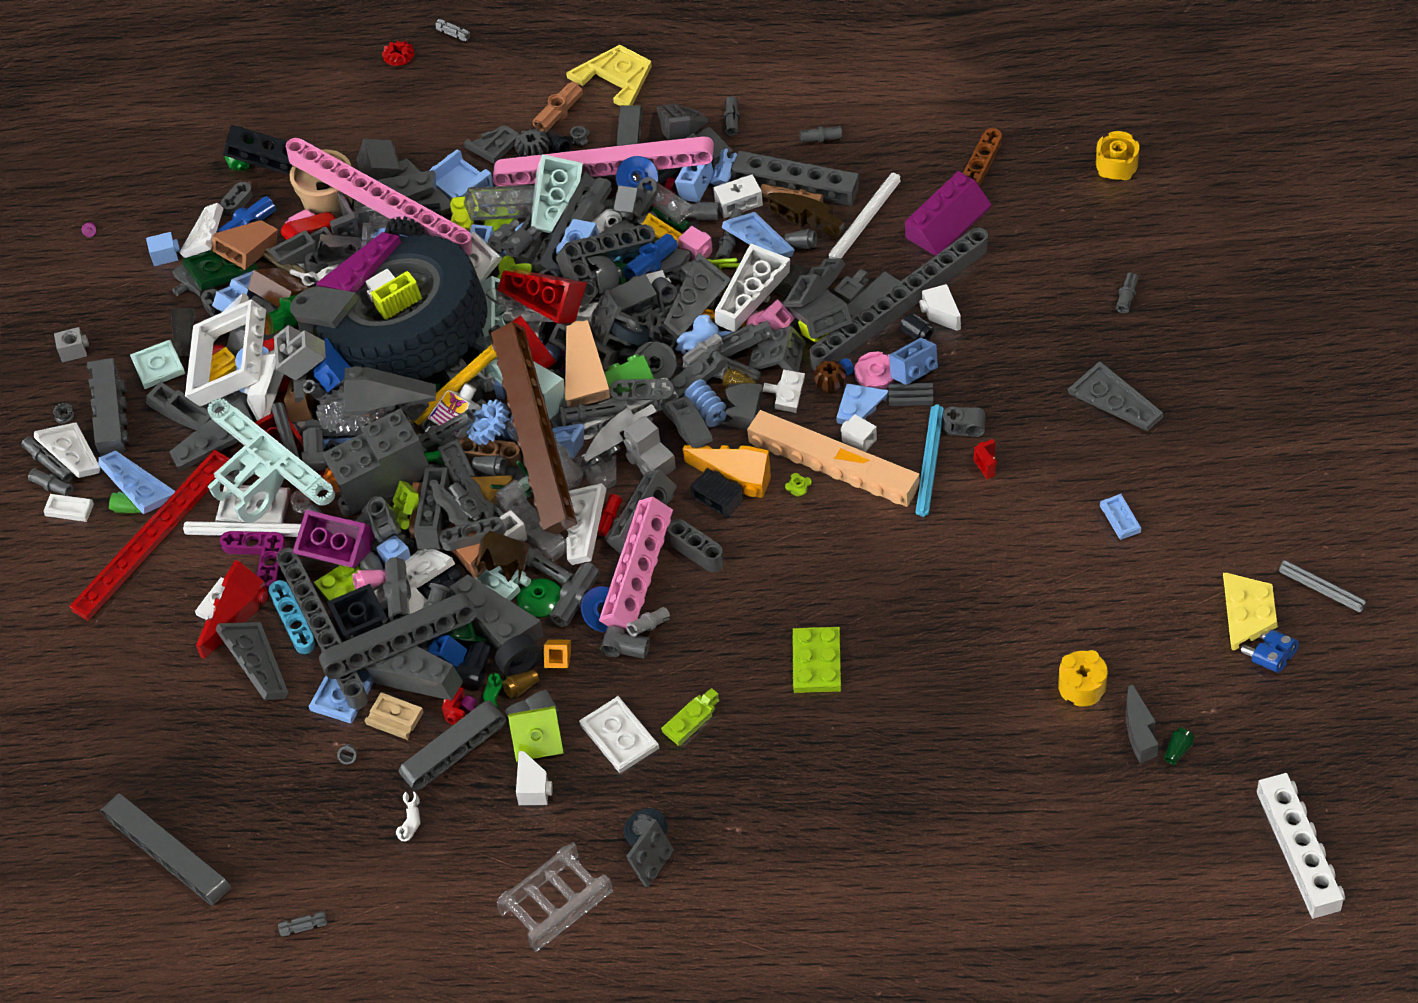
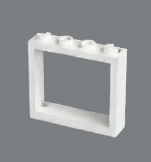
[185,299,266,406]

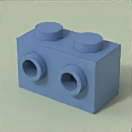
[889,338,938,385]

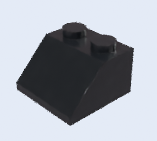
[327,584,388,642]

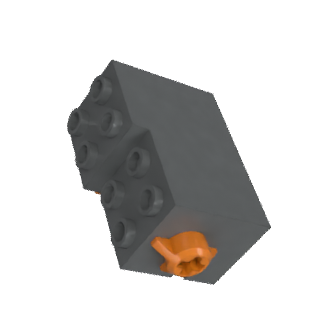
[322,408,429,514]

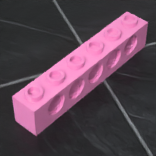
[599,497,673,632]

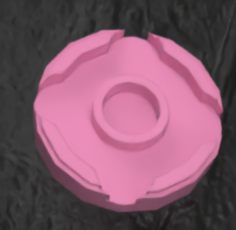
[854,351,896,390]

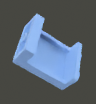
[429,149,494,204]

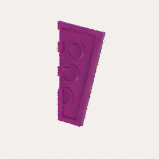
[316,232,401,292]

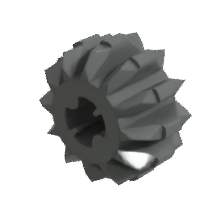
[514,128,550,157]

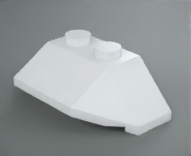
[244,349,284,421]

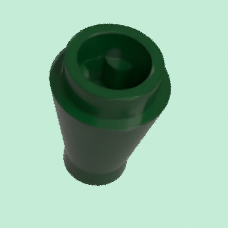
[1163,727,1195,765]

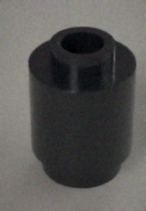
[900,313,934,341]

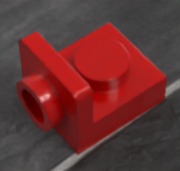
[973,439,997,479]

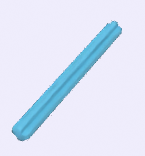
[916,404,944,517]

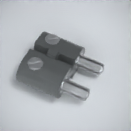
[488,219,537,257]

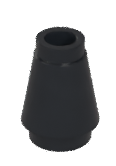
[546,129,572,153]

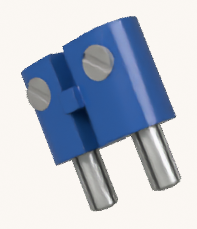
[1241,630,1299,673]

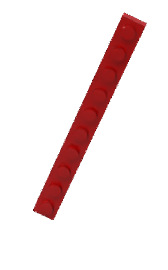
[69,450,231,621]

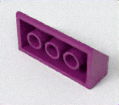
[905,171,991,256]

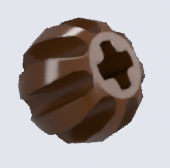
[813,360,846,392]

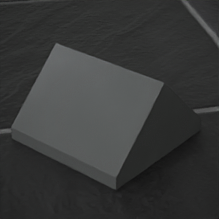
[356,139,402,180]

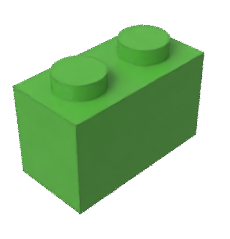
[604,354,655,396]

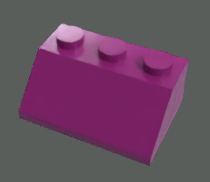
[292,510,375,568]

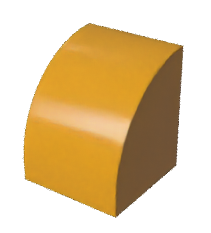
[544,640,571,668]

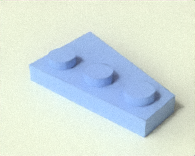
[722,212,795,258]

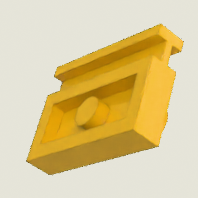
[209,347,237,382]

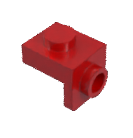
[442,687,466,725]

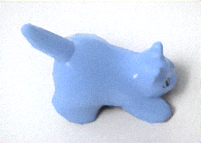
[675,314,733,354]

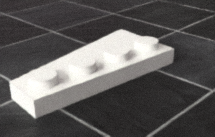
[373,549,455,610]

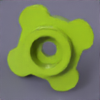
[785,473,812,496]

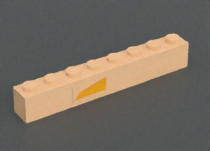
[747,410,920,507]

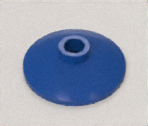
[616,156,658,191]
[581,586,610,632]

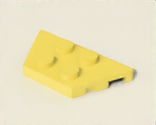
[1223,573,1278,650]

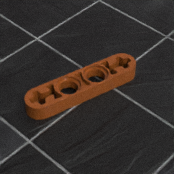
[963,128,1002,187]

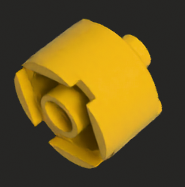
[1096,131,1139,180]
[1058,650,1108,707]

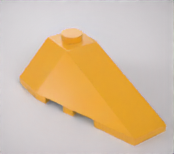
[683,445,771,498]

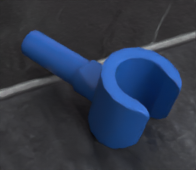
[839,358,854,375]

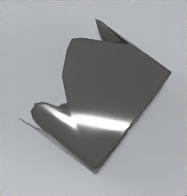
[316,234,361,266]
[722,383,762,430]

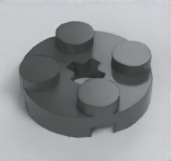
[635,342,677,380]

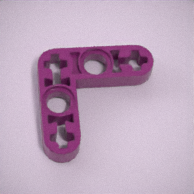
[220,531,286,592]

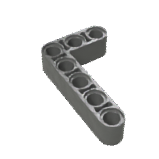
[556,224,655,306]

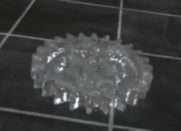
[316,386,387,434]

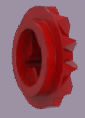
[382,40,414,66]

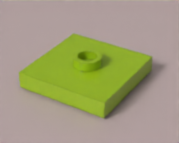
[508,706,563,762]

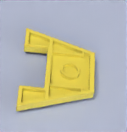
[566,45,652,106]

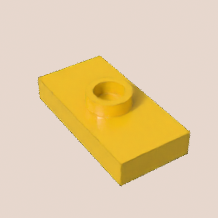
[641,213,682,246]

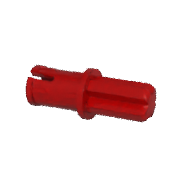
[597,494,622,537]

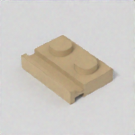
[365,693,424,740]

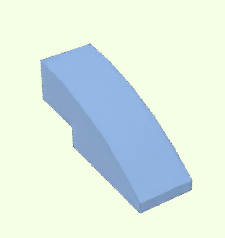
[212,269,257,312]

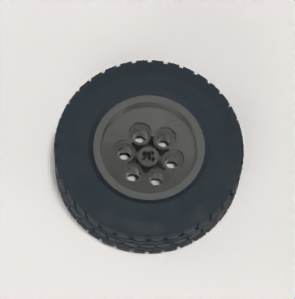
[314,235,488,380]

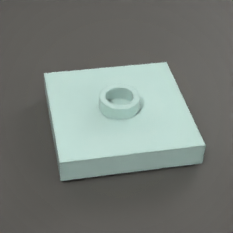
[130,339,185,389]

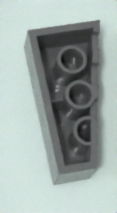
[87,358,129,456]
[450,574,544,651]

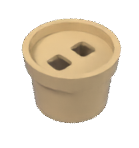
[290,149,353,218]

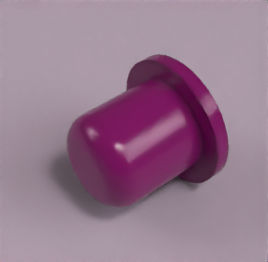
[82,222,96,237]

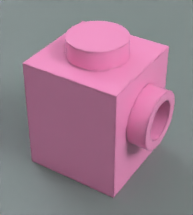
[678,226,712,260]

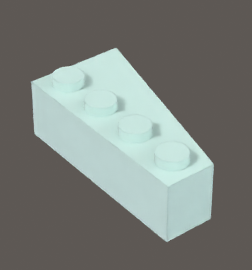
[487,357,567,420]

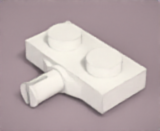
[763,370,805,413]

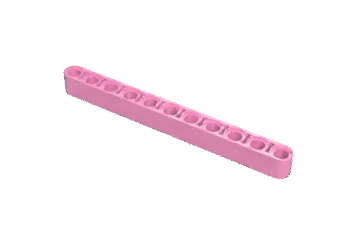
[492,137,714,187]
[286,138,473,256]

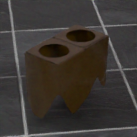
[476,531,530,582]

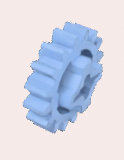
[467,399,510,446]

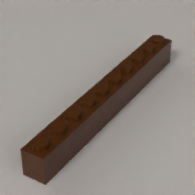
[491,322,578,535]

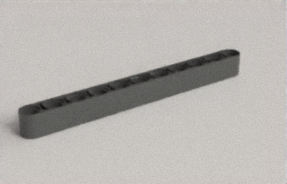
[810,228,988,371]

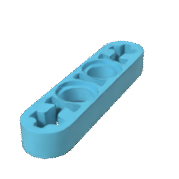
[269,580,316,654]

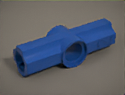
[216,196,276,233]
[623,234,678,280]

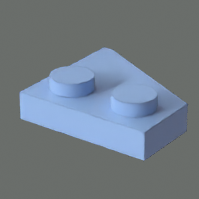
[837,384,888,424]

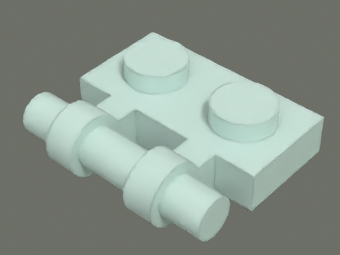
[473,566,531,601]

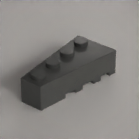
[365,646,463,700]

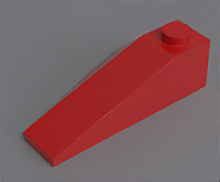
[196,560,268,659]

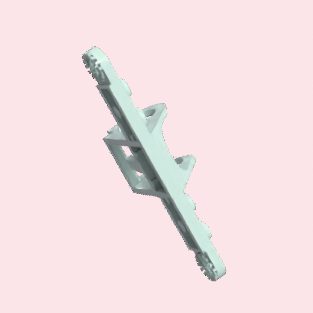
[207,398,335,523]

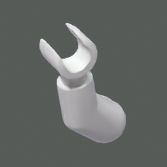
[396,792,420,842]

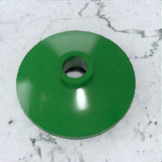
[517,579,561,618]

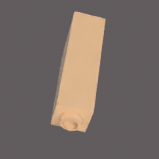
[565,320,610,408]

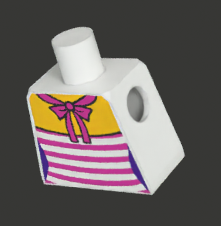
[428,383,481,438]

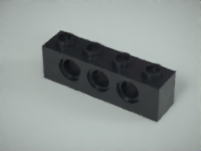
[223,124,293,175]

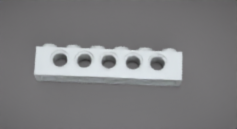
[1257,773,1345,919]

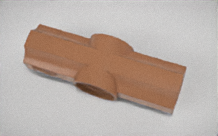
[532,81,583,132]

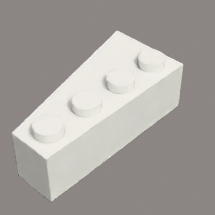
[715,244,790,332]

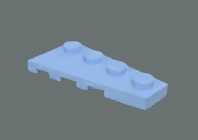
[98,451,175,514]

